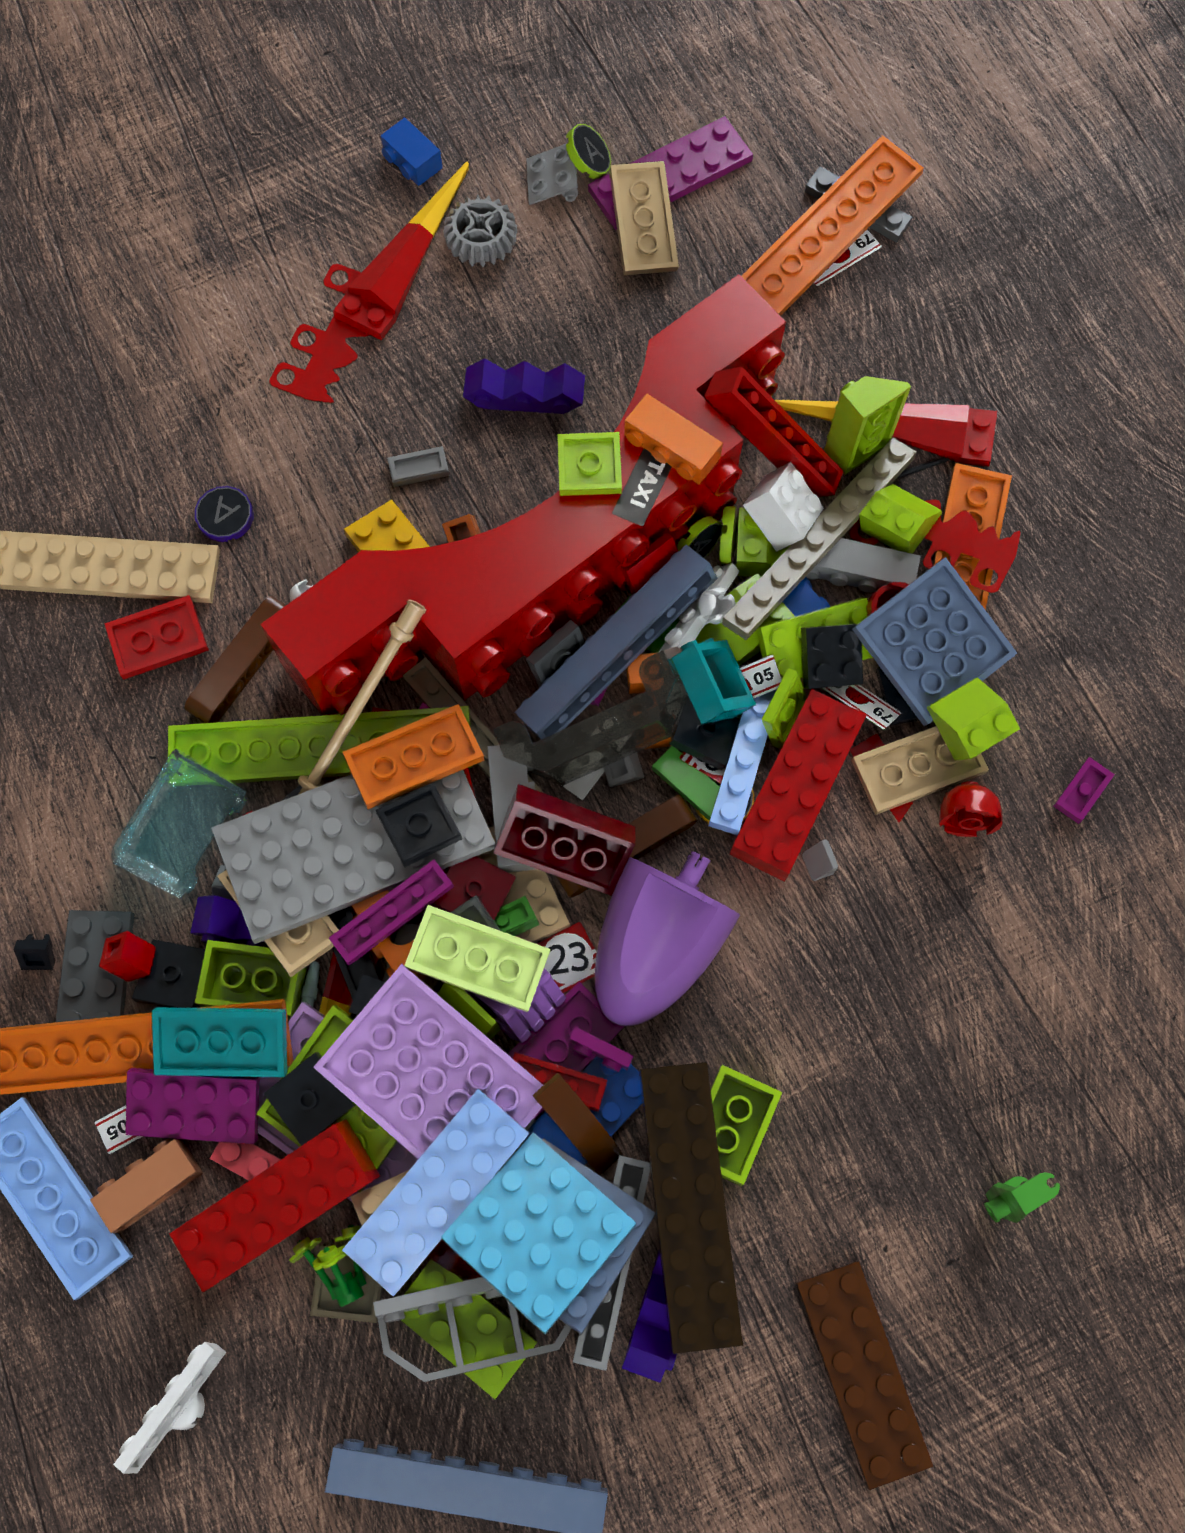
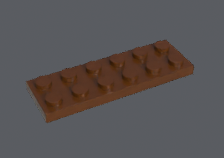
[795,1261,934,1490]

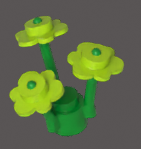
[289,1224,367,1307]

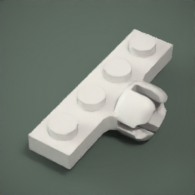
[659,563,739,660]
[113,1342,226,1474]

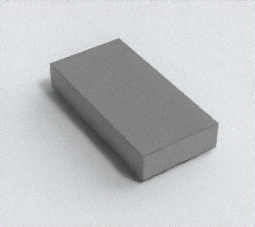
[387,446,450,487]

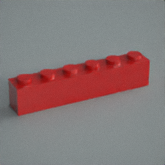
[704,366,843,497]

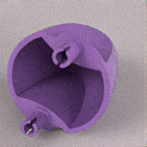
[595,851,740,1026]

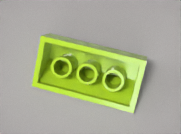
[824,376,911,475]

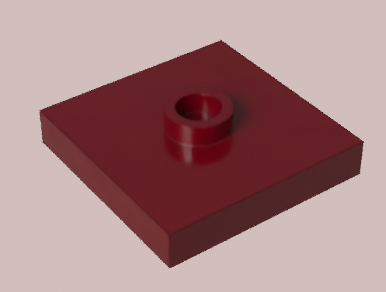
[431,856,516,920]

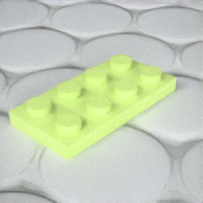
[404,905,551,1012]

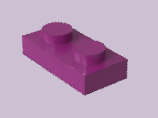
[1053,757,1115,824]
[569,1027,634,1072]

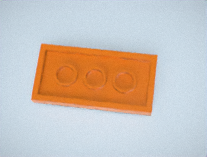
[342,704,484,810]

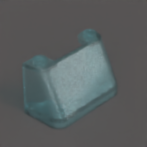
[111,748,247,899]

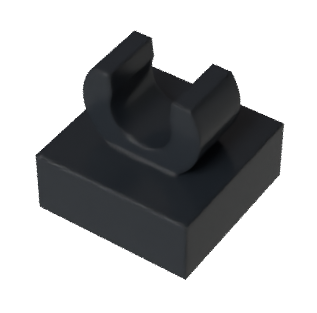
[13,934,56,970]

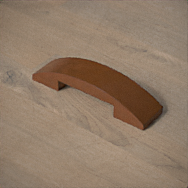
[532,1073,623,1175]

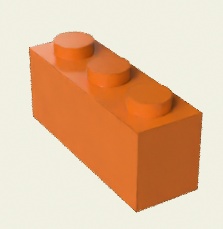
[624,394,723,484]

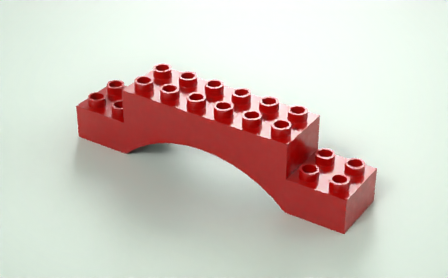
[260,274,786,715]

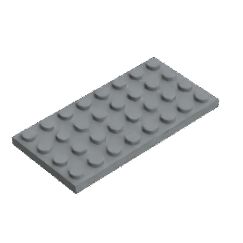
[211,770,496,944]

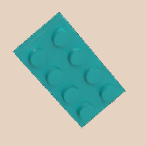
[152,1007,287,1077]

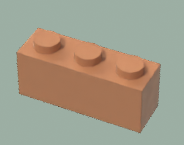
[90,1138,203,1233]

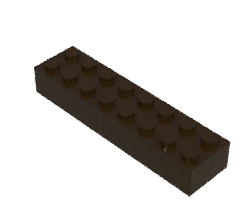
[639,1062,743,1354]

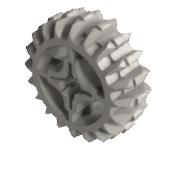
[443,194,517,267]

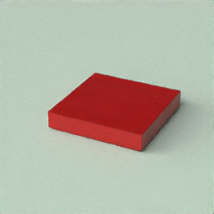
[621,533,678,595]

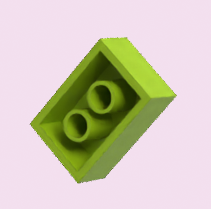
[195,940,307,1020]
[710,1065,782,1186]

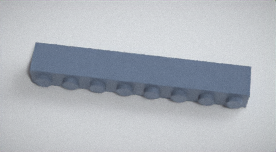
[514,544,718,746]
[325,1439,608,1533]

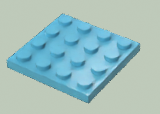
[441,1132,636,1334]

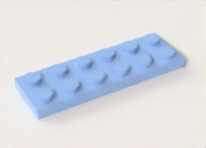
[342,1089,530,1297]
[0,1097,133,1300]

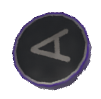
[195,486,254,542]

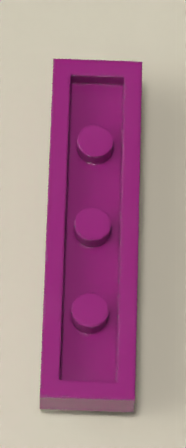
[329,859,455,966]

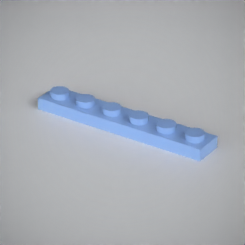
[708,689,777,836]

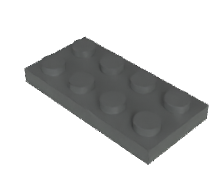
[56,910,135,1022]

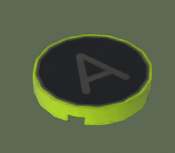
[566,124,611,179]
[677,516,722,558]

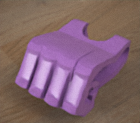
[465,968,566,1043]

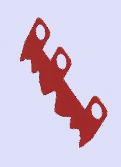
[269,264,369,403]
[850,500,1020,593]

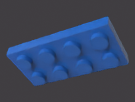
[523,1043,643,1165]

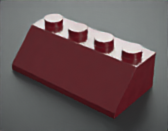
[493,784,636,896]

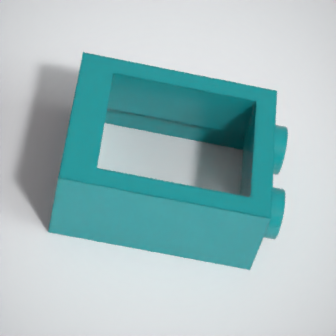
[672,638,756,724]

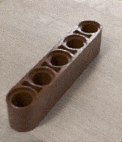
[184,595,286,723]
[556,795,697,898]

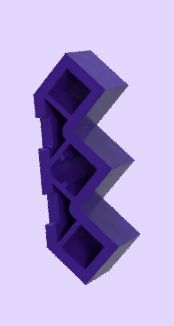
[463,358,585,414]
[190,895,269,948]
[622,1250,677,1383]

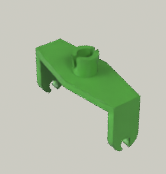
[984,1172,1060,1223]

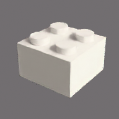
[743,462,824,552]

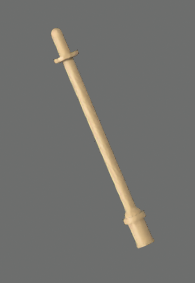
[298,599,426,794]

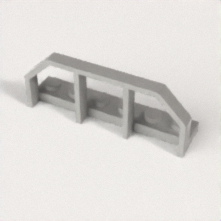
[373,1277,572,1382]

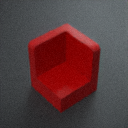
[99,931,156,982]

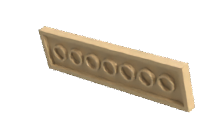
[0,531,221,603]

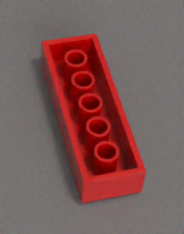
[729,689,867,882]
[169,1119,380,1293]

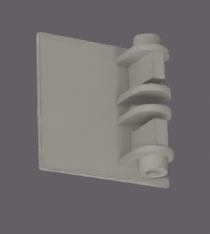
[526,143,578,205]

